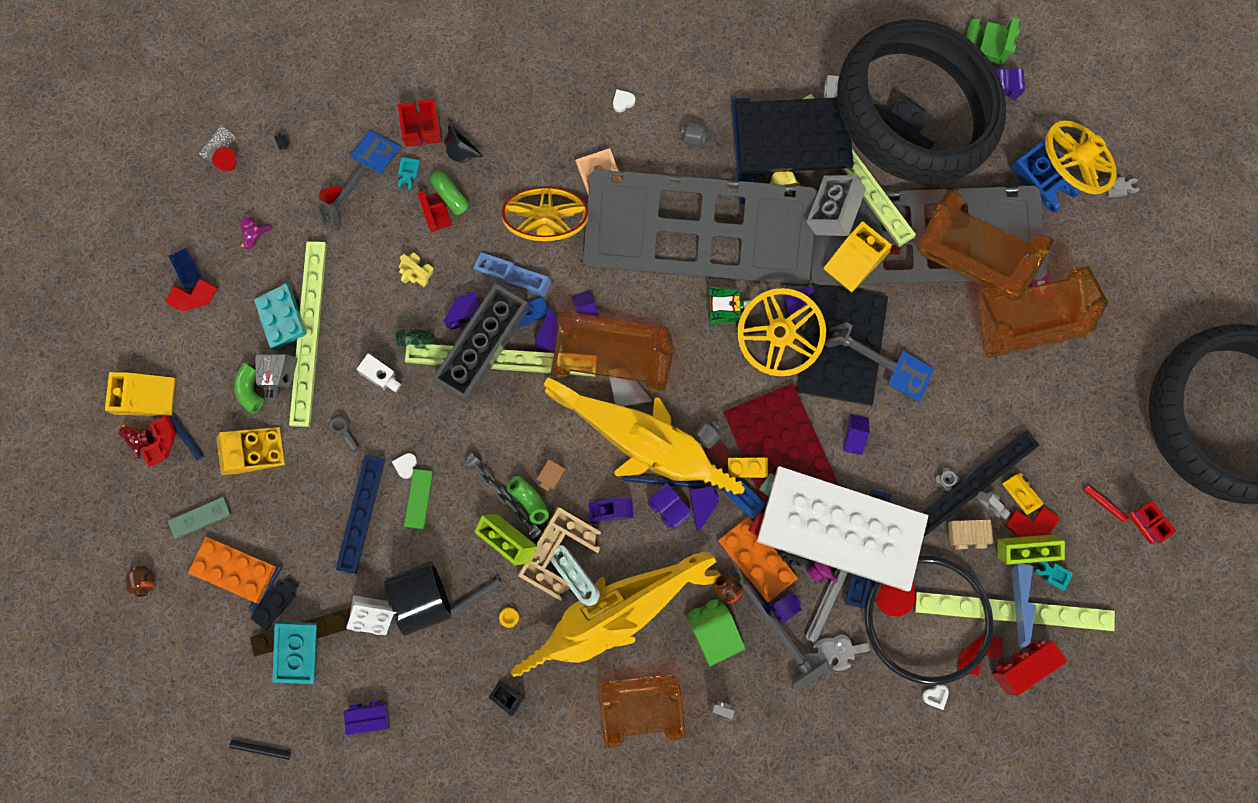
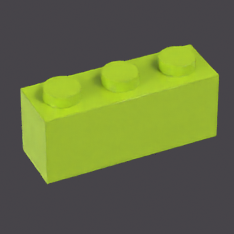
[474,514,538,565]
[997,534,1065,565]

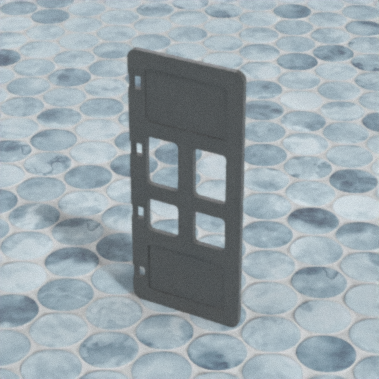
[583,169,817,285]
[811,186,1047,286]

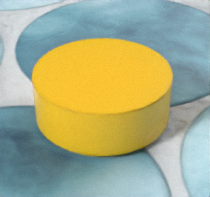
[499,607,519,628]

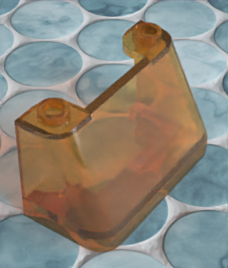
[599,675,686,748]

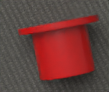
[212,147,237,172]
[319,186,344,208]

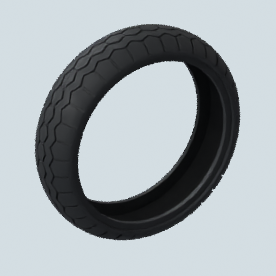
[837,19,1006,184]
[1149,324,1258,504]

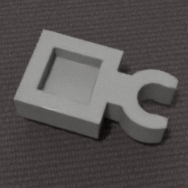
[1104,177,1139,198]
[976,492,1010,520]

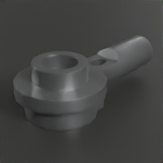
[330,416,359,452]

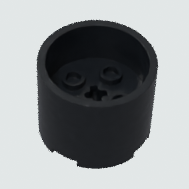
[384,561,452,636]

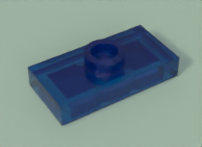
[169,248,202,290]

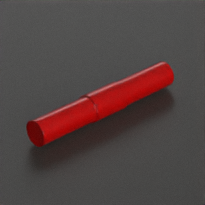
[1083,484,1129,523]

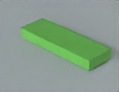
[404,469,434,530]

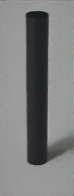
[229,740,291,760]

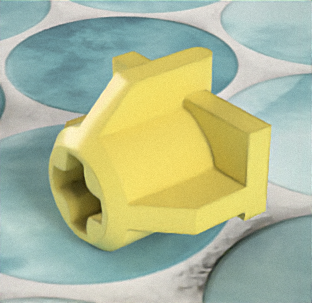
[770,172,800,196]

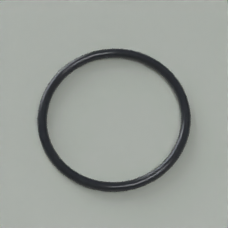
[865,556,994,685]

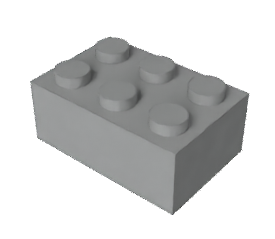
[807,175,866,236]

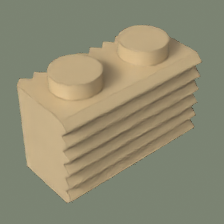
[947,520,993,550]

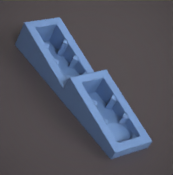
[473,252,551,298]
[1012,563,1036,648]

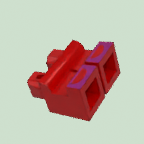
[1128,500,1177,544]

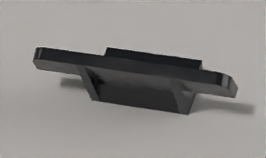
[874,95,935,149]

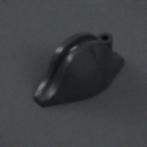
[444,124,483,163]

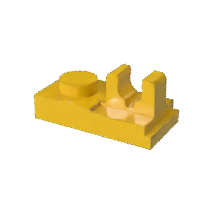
[1002,473,1044,515]

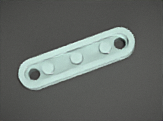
[551,545,600,606]

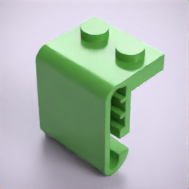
[966,17,1021,65]
[685,598,745,667]

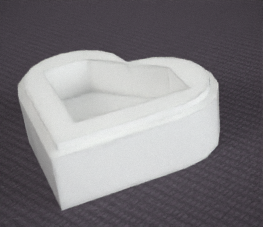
[613,90,635,112]
[392,453,417,479]
[922,685,949,710]

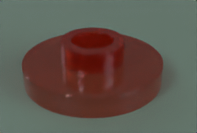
[704,443,729,469]

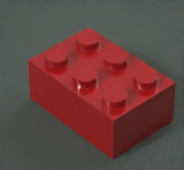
[992,639,1068,696]

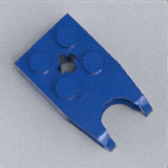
[1010,140,1080,213]

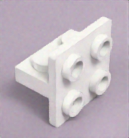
[347,595,394,635]

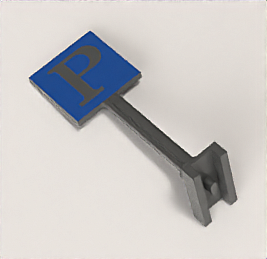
[316,130,401,232]
[824,322,934,402]
[742,578,830,692]

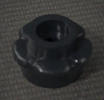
[274,132,289,150]

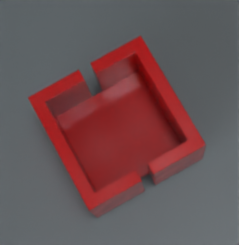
[397,99,442,147]

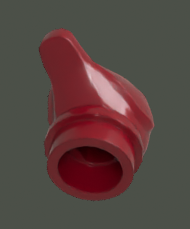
[118,424,153,459]

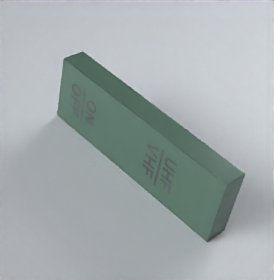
[168,497,232,539]

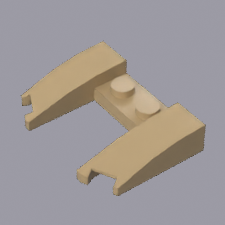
[517,506,601,601]

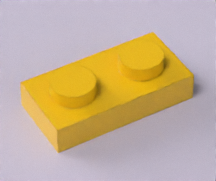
[728,458,768,477]

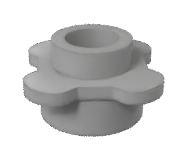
[935,468,959,491]

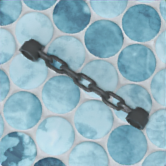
[464,451,543,541]

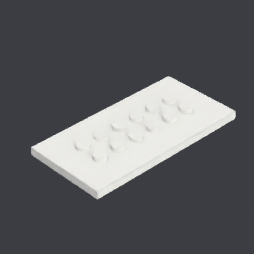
[756,466,929,592]

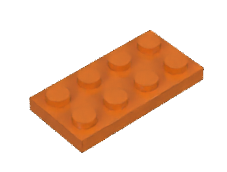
[718,517,798,603]
[188,536,276,604]

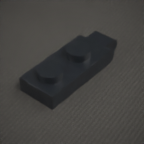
[250,578,299,631]

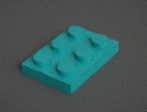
[254,283,307,351]
[272,621,318,684]

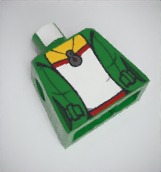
[708,287,751,326]

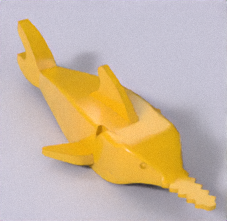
[544,378,745,495]
[511,552,721,677]

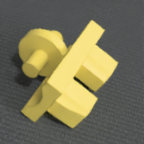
[399,252,433,287]

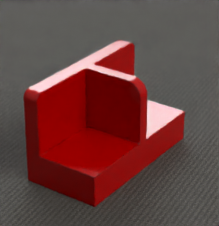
[417,191,451,232]

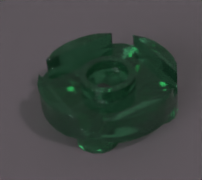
[395,329,434,349]

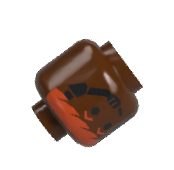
[125,566,155,597]
[714,574,743,604]

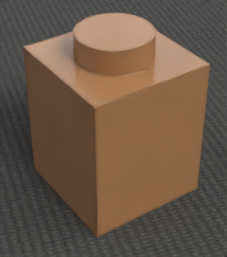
[537,460,566,492]

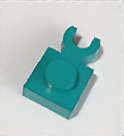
[398,157,421,191]
[1033,561,1073,591]

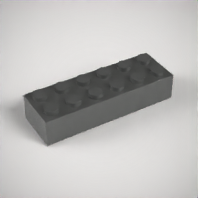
[432,284,529,404]

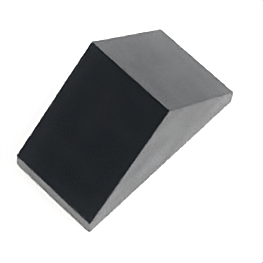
[489,680,526,716]

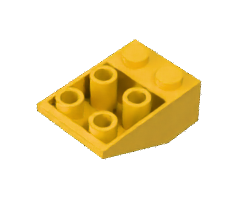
[823,221,892,293]
[105,372,176,416]
[216,427,285,476]

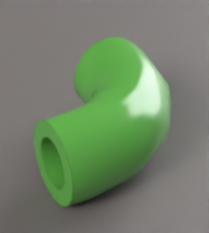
[430,170,469,215]
[234,363,264,415]
[507,476,549,524]

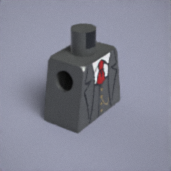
[255,355,298,399]

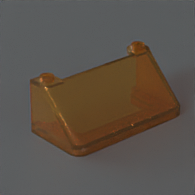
[917,189,1054,300]
[977,266,1109,358]
[550,311,675,392]

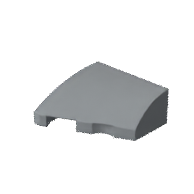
[608,369,652,407]

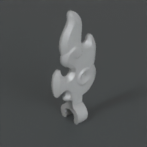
[797,635,870,671]

